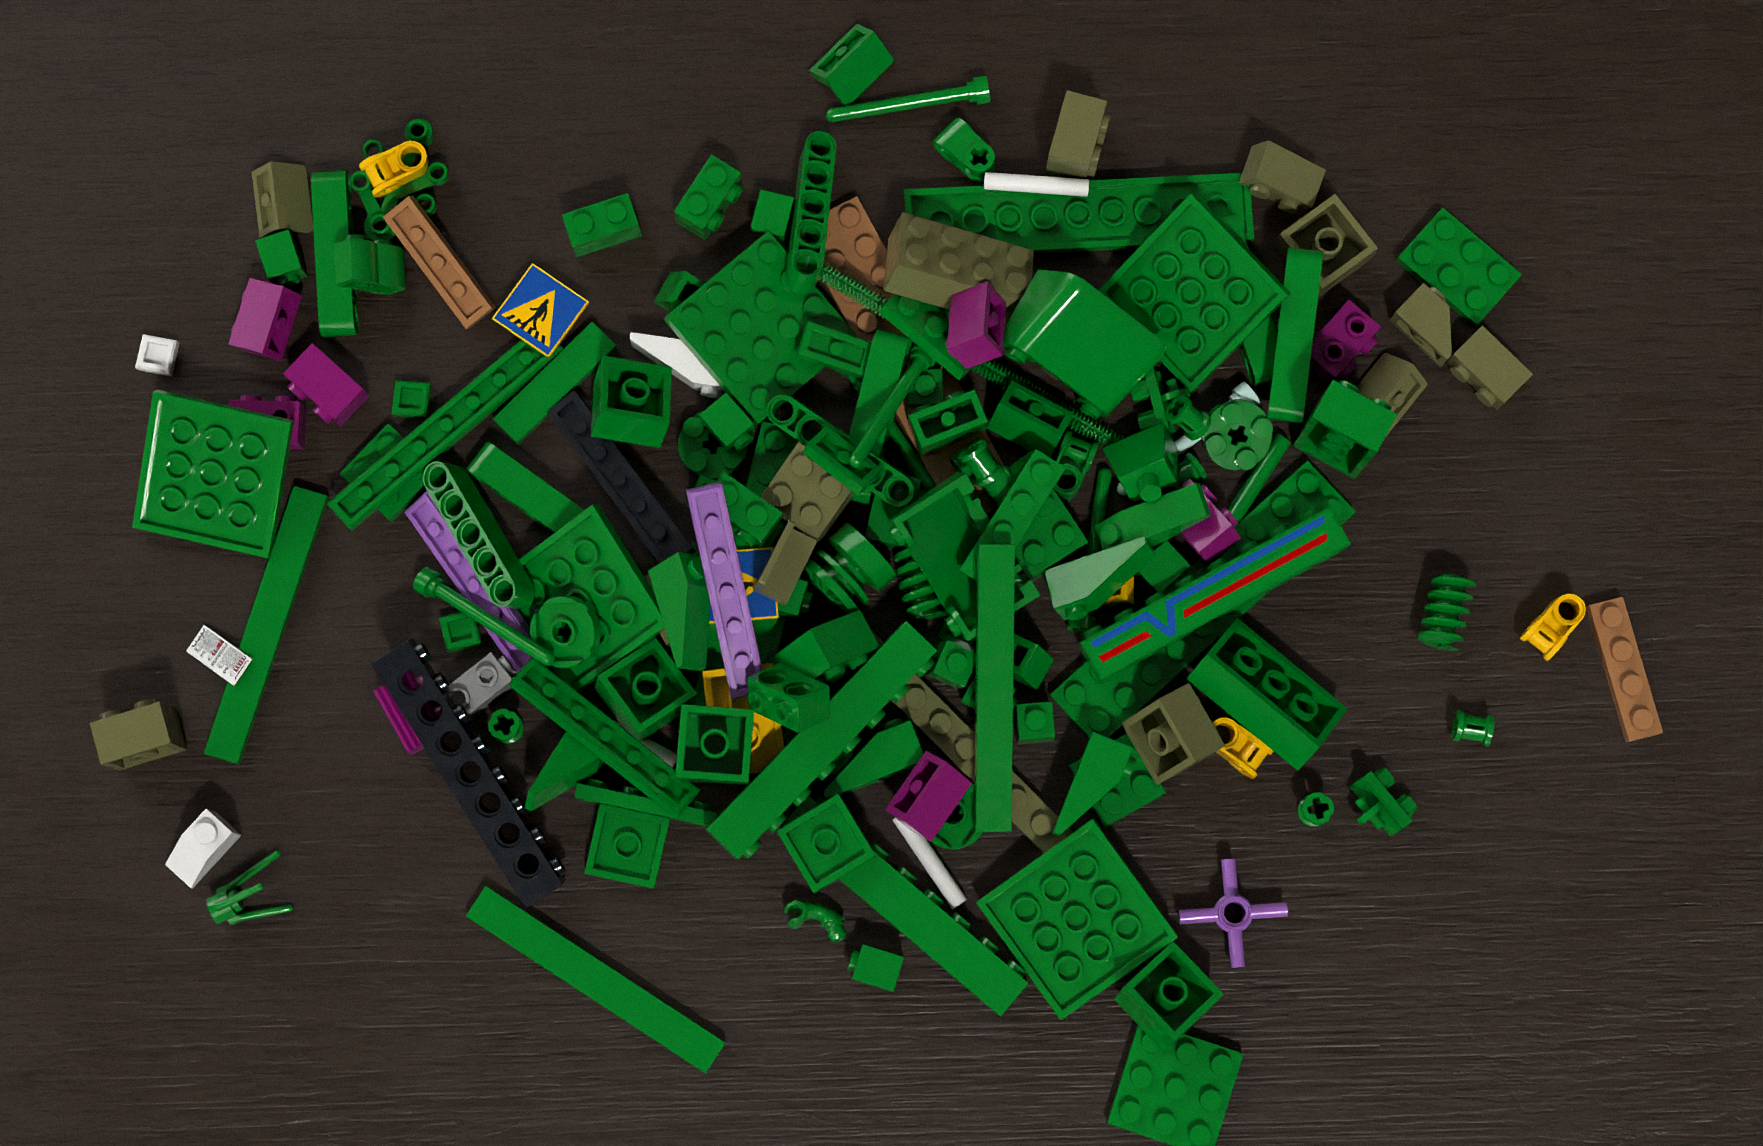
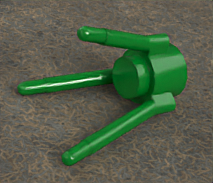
[206,850,293,925]

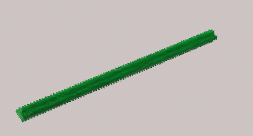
[818,262,1124,447]

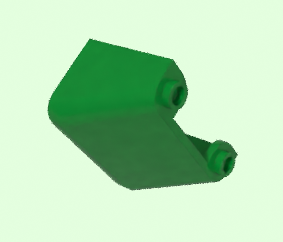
[1003,270,1168,420]
[888,471,1040,641]

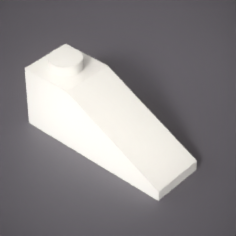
[630,332,726,398]

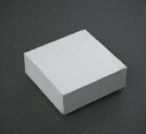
[135,334,180,377]

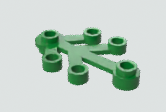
[350,118,449,241]

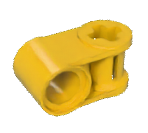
[359,141,429,198]
[1520,594,1586,661]
[1212,718,1274,779]

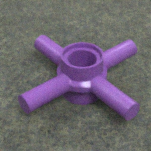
[1178,859,1288,968]

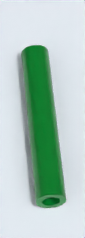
[1228,434,1291,528]

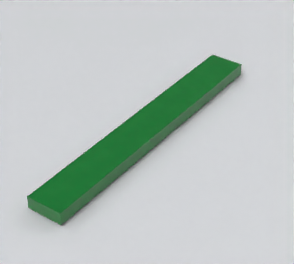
[327,340,564,532]
[204,486,329,765]
[974,544,1015,832]
[466,886,726,1074]

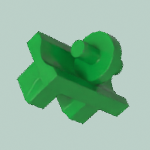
[1131,368,1191,434]
[1349,768,1417,837]

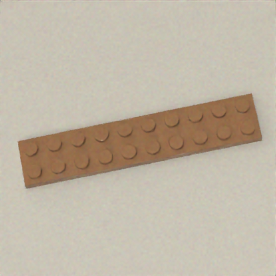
[804,196,1005,516]

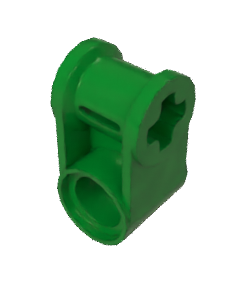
[932,117,996,184]
[1053,430,1100,502]
[949,437,1004,487]

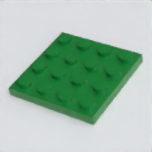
[1098,193,1291,393]
[664,231,857,426]
[132,390,295,558]
[511,504,665,692]
[976,818,1179,1020]

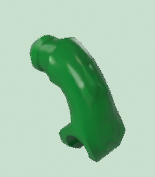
[784,900,846,942]

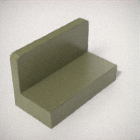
[252,161,313,238]
[1357,353,1428,436]
[753,519,817,606]

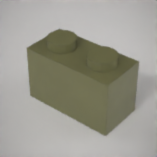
[1239,141,1326,213]
[1447,325,1533,410]

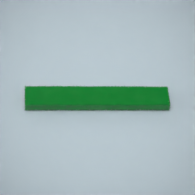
[509,657,700,819]

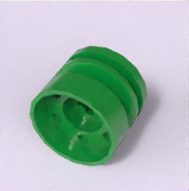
[804,523,896,614]

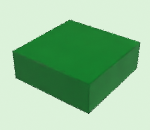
[391,380,432,419]
[439,612,483,653]

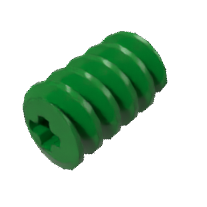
[894,548,948,620]
[1417,574,1477,651]

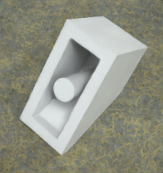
[165,808,241,889]

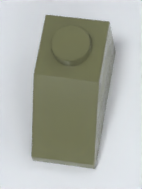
[1389,283,1452,367]

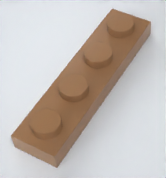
[383,196,496,329]
[1586,597,1663,743]

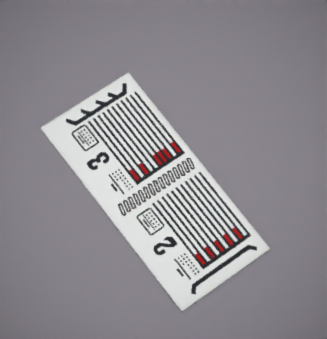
[186,625,252,686]

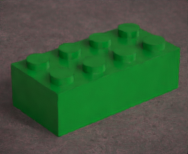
[1293,380,1398,479]
[1186,618,1348,771]

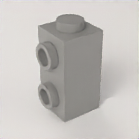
[448,652,516,720]

